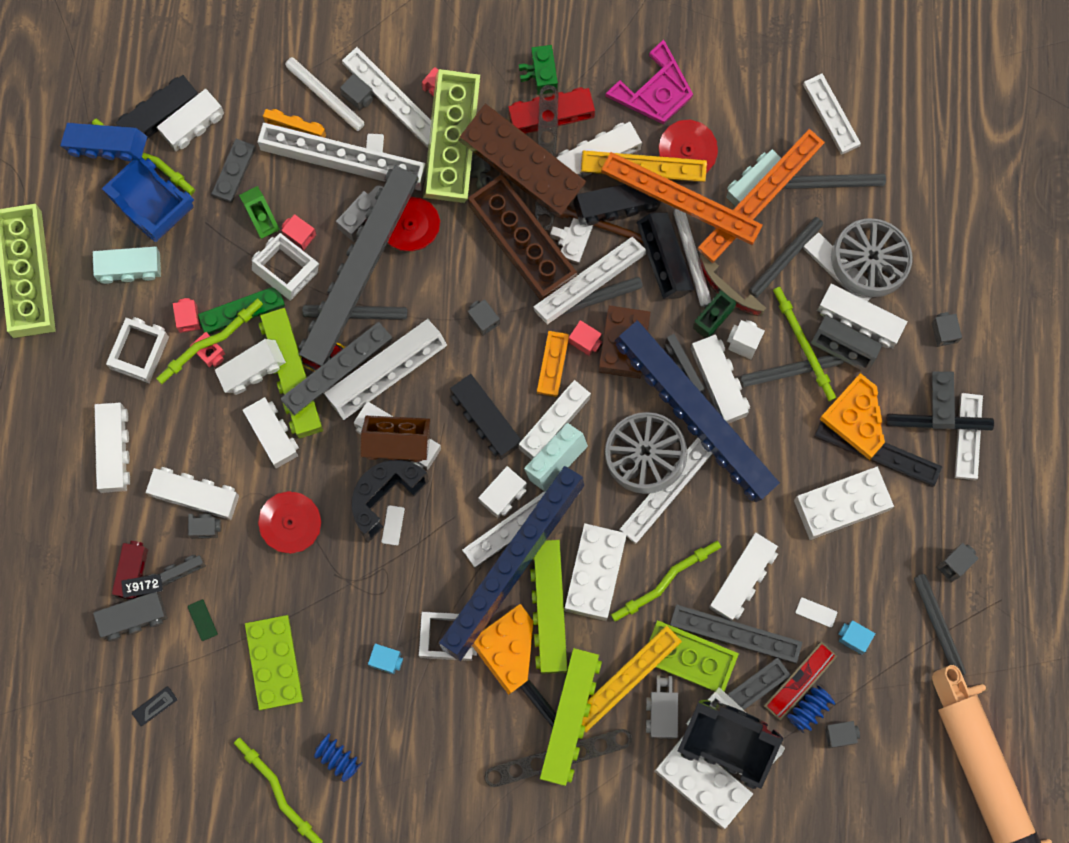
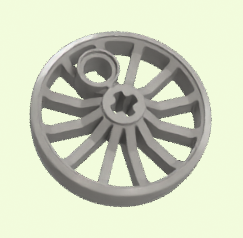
[831,218,912,297]
[605,412,687,494]

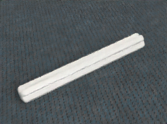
[285,57,365,131]
[673,209,711,307]

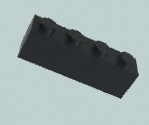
[116,75,198,139]
[573,184,662,226]
[637,212,695,299]
[450,374,522,460]

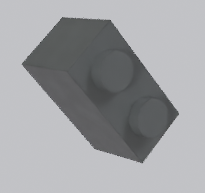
[936,543,979,582]

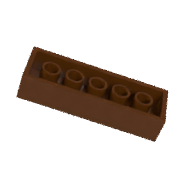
[458,103,587,218]
[468,174,577,301]

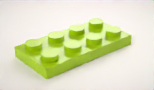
[245,615,303,711]
[648,620,739,692]

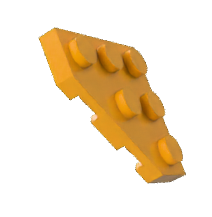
[820,373,885,460]
[472,604,533,695]

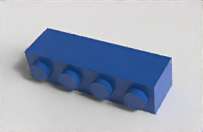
[60,123,147,161]

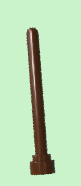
[556,206,644,244]

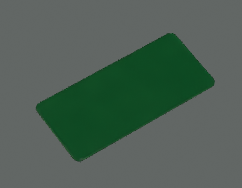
[188,599,218,641]

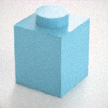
[838,620,875,655]
[368,644,403,674]

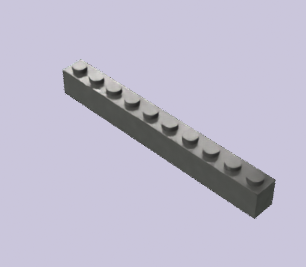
[298,165,419,366]

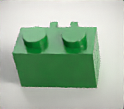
[519,45,558,95]

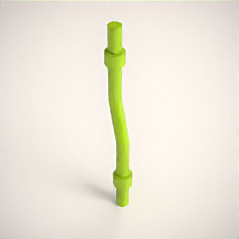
[91,118,195,195]
[773,287,837,402]
[156,298,263,385]
[611,541,722,622]
[233,737,323,843]

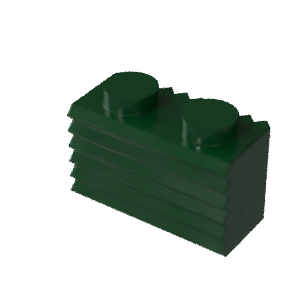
[693,291,736,338]

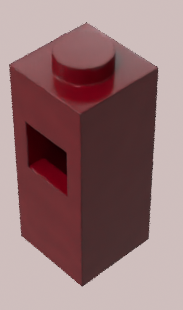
[112,541,148,600]

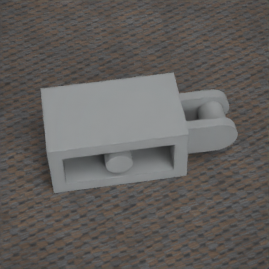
[336,186,383,242]
[646,675,678,739]

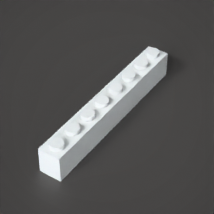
[258,123,426,191]

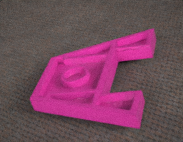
[605,39,693,125]

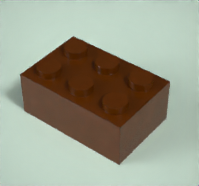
[598,305,651,379]
[361,415,430,462]

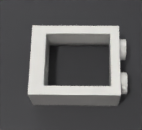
[251,233,319,301]
[106,317,169,384]
[419,612,477,661]

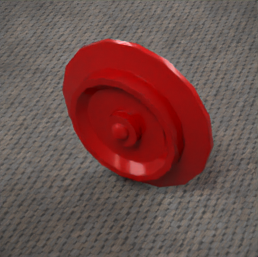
[658,119,718,173]
[388,197,441,252]
[258,491,321,554]

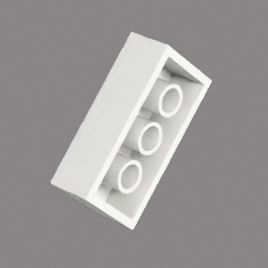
[794,466,894,540]
[564,523,627,621]
[654,736,753,829]

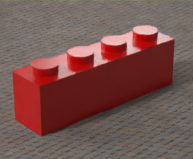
[508,87,595,134]

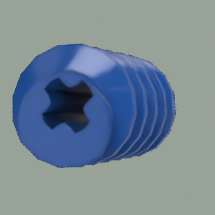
[787,685,836,733]
[314,733,363,782]

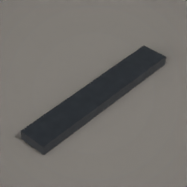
[814,421,942,487]

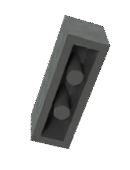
[811,315,883,373]
[93,592,168,642]

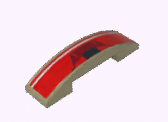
[699,254,766,316]
[764,641,837,721]

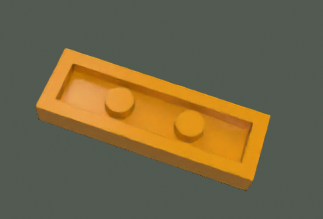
[263,109,326,138]
[537,331,569,397]

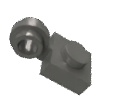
[470,153,493,190]

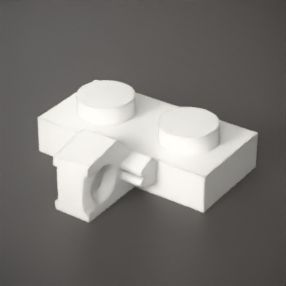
[550,218,593,265]

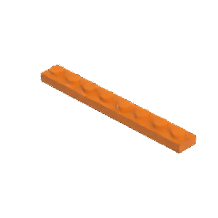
[697,129,825,263]
[601,152,763,245]

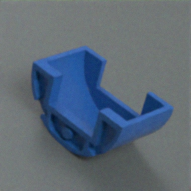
[102,158,194,242]

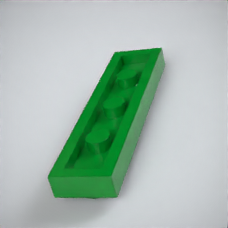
[198,287,285,334]

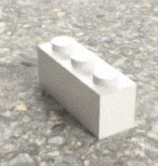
[157,88,224,152]
[215,339,286,395]
[243,397,299,468]

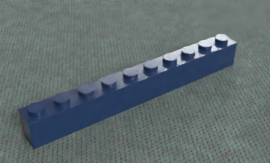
[614,320,780,503]
[439,466,585,662]

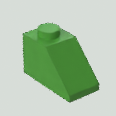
[239,186,280,239]

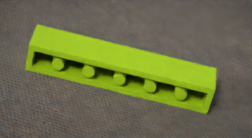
[259,308,323,439]
[530,540,567,674]
[540,648,602,786]

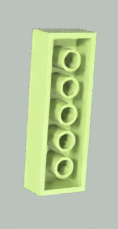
[423,69,480,203]
[0,204,56,338]

